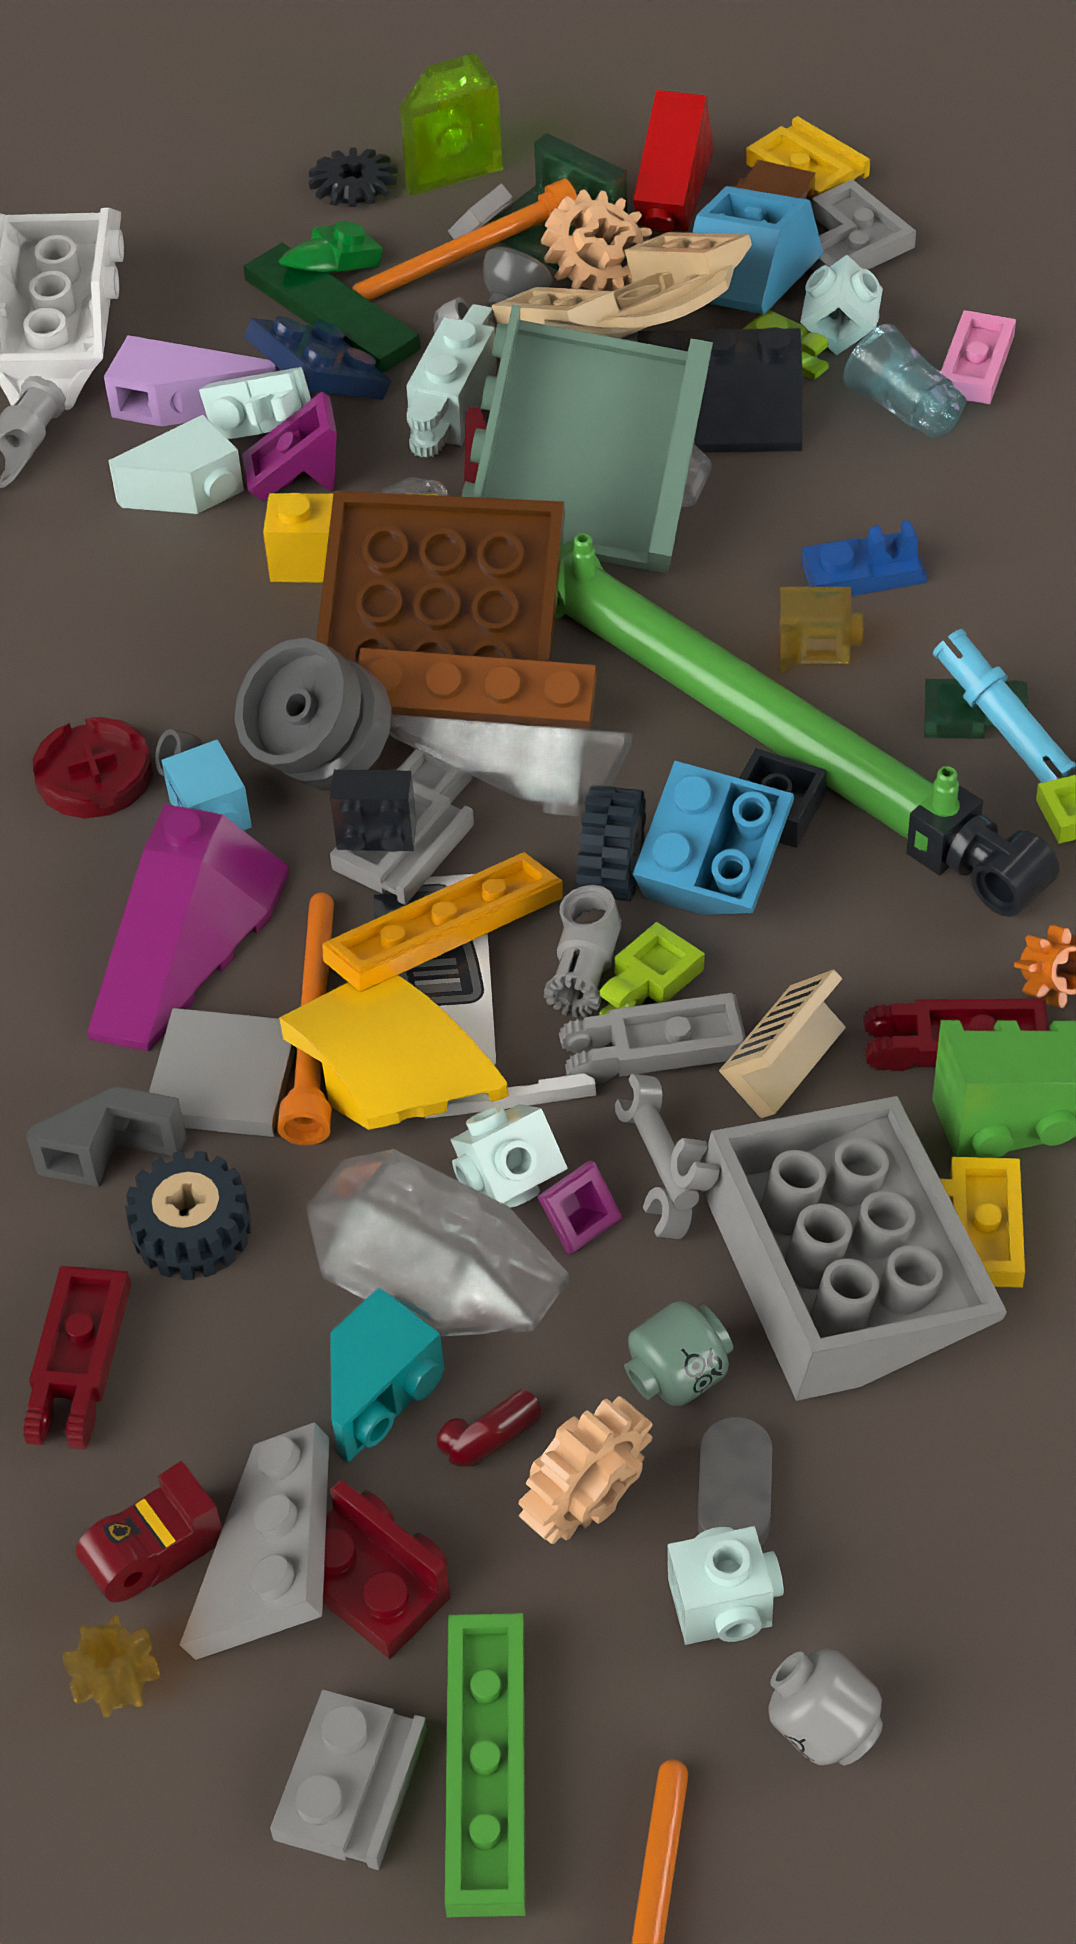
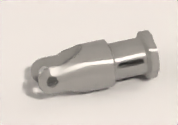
[0,376,66,488]

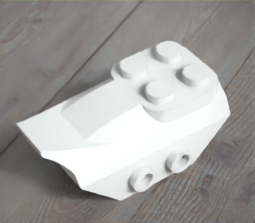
[0,208,124,410]

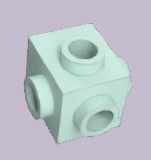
[800,255,883,355]
[450,1104,568,1208]
[668,1526,784,1645]

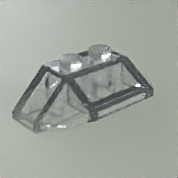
[306,1149,569,1337]

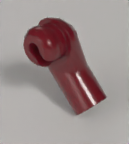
[436,1389,541,1467]

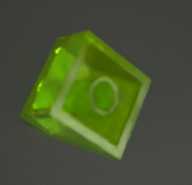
[399,53,503,196]

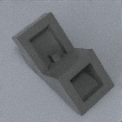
[26,1086,187,1187]

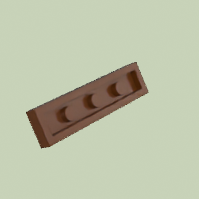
[358,648,597,730]

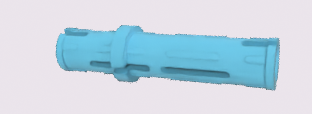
[933,629,1076,783]

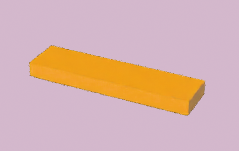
[322,852,563,992]

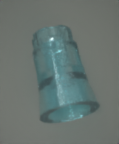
[843,324,966,439]

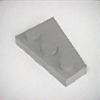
[180,1422,329,1660]

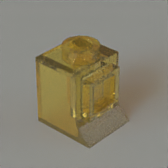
[779,587,863,674]

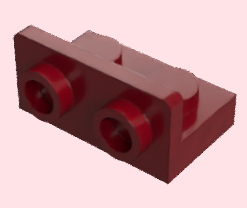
[323,1480,450,1659]

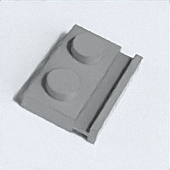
[330,781,474,905]
[270,1690,428,1870]

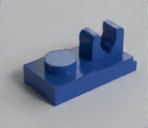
[801,520,927,602]

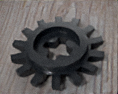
[309,147,398,207]

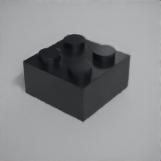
[739,748,827,848]
[330,769,417,852]

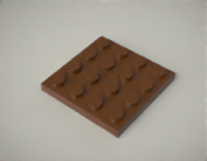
[316,491,565,729]

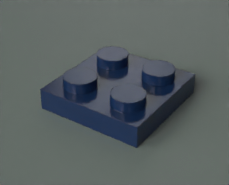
[244,316,391,400]

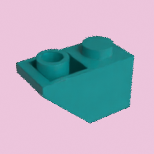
[330,1287,444,1463]

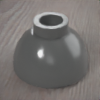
[483,247,554,308]

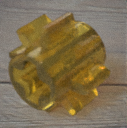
[62,1615,160,1717]

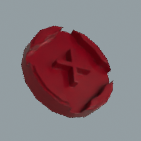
[32,717,153,819]

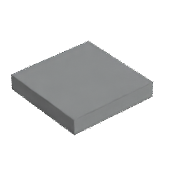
[149,1008,296,1137]

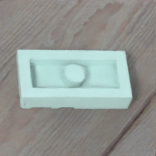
[199,367,311,439]

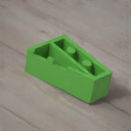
[932,1020,1076,1158]

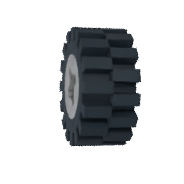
[576,785,646,902]

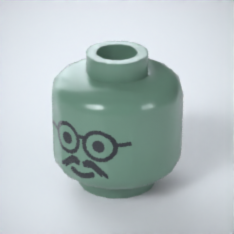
[624,1301,733,1406]

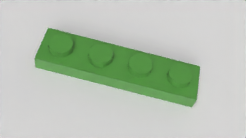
[445,1613,525,1918]

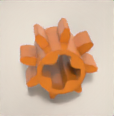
[1014,925,1076,1008]

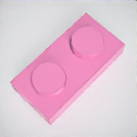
[937,310,1016,404]

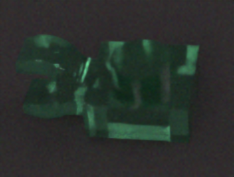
[924,679,1028,739]

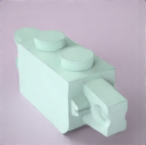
[407,304,497,458]

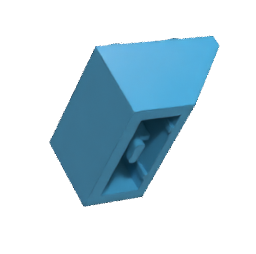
[692,186,824,314]
[633,761,794,915]

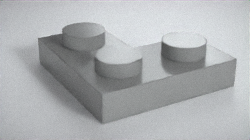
[810,179,916,272]

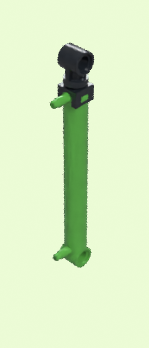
[555,533,1060,917]

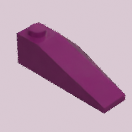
[87,804,289,1052]

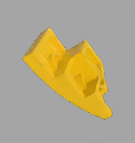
[279,975,509,1130]

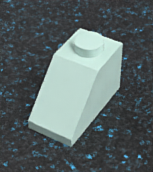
[108,415,244,514]

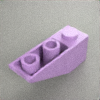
[104,335,279,427]

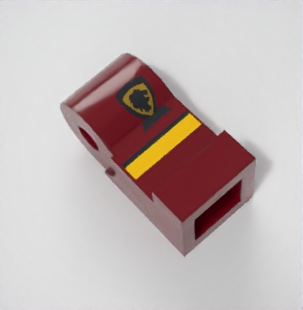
[76,1460,222,1603]

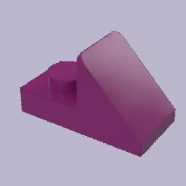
[242,391,337,502]

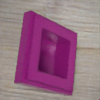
[537,1160,623,1254]

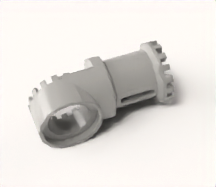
[544,885,622,1018]

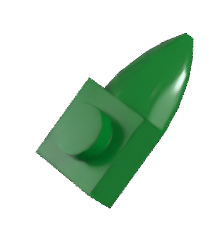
[279,221,383,272]

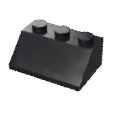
[637,327,802,453]

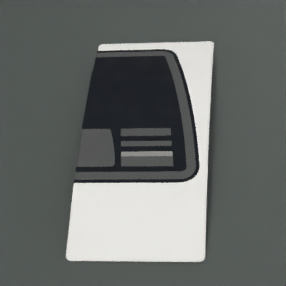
[374,874,496,1065]

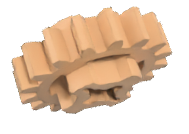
[541,190,652,291]
[519,1396,653,1544]

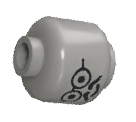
[768,1648,883,1765]

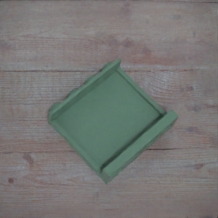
[462,305,713,574]

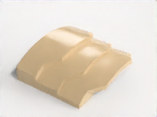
[491,232,752,339]

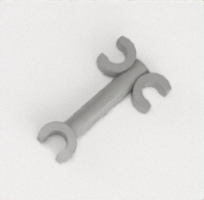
[614,1073,720,1239]

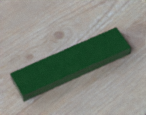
[243,242,421,373]

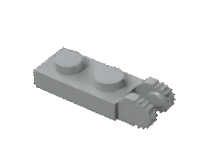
[559,993,746,1084]

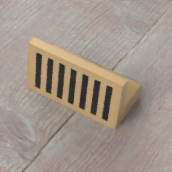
[719,969,846,1118]

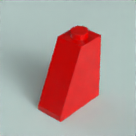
[633,90,714,232]

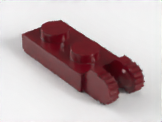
[863,998,1049,1071]
[23,1265,131,1450]

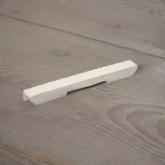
[425,1073,596,1119]

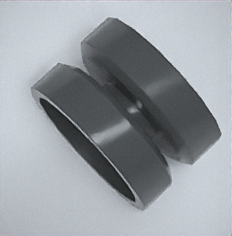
[234,637,392,790]

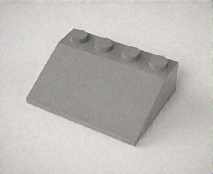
[702,1096,1007,1401]

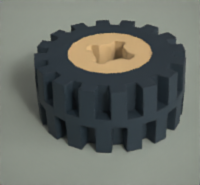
[125,1150,251,1280]

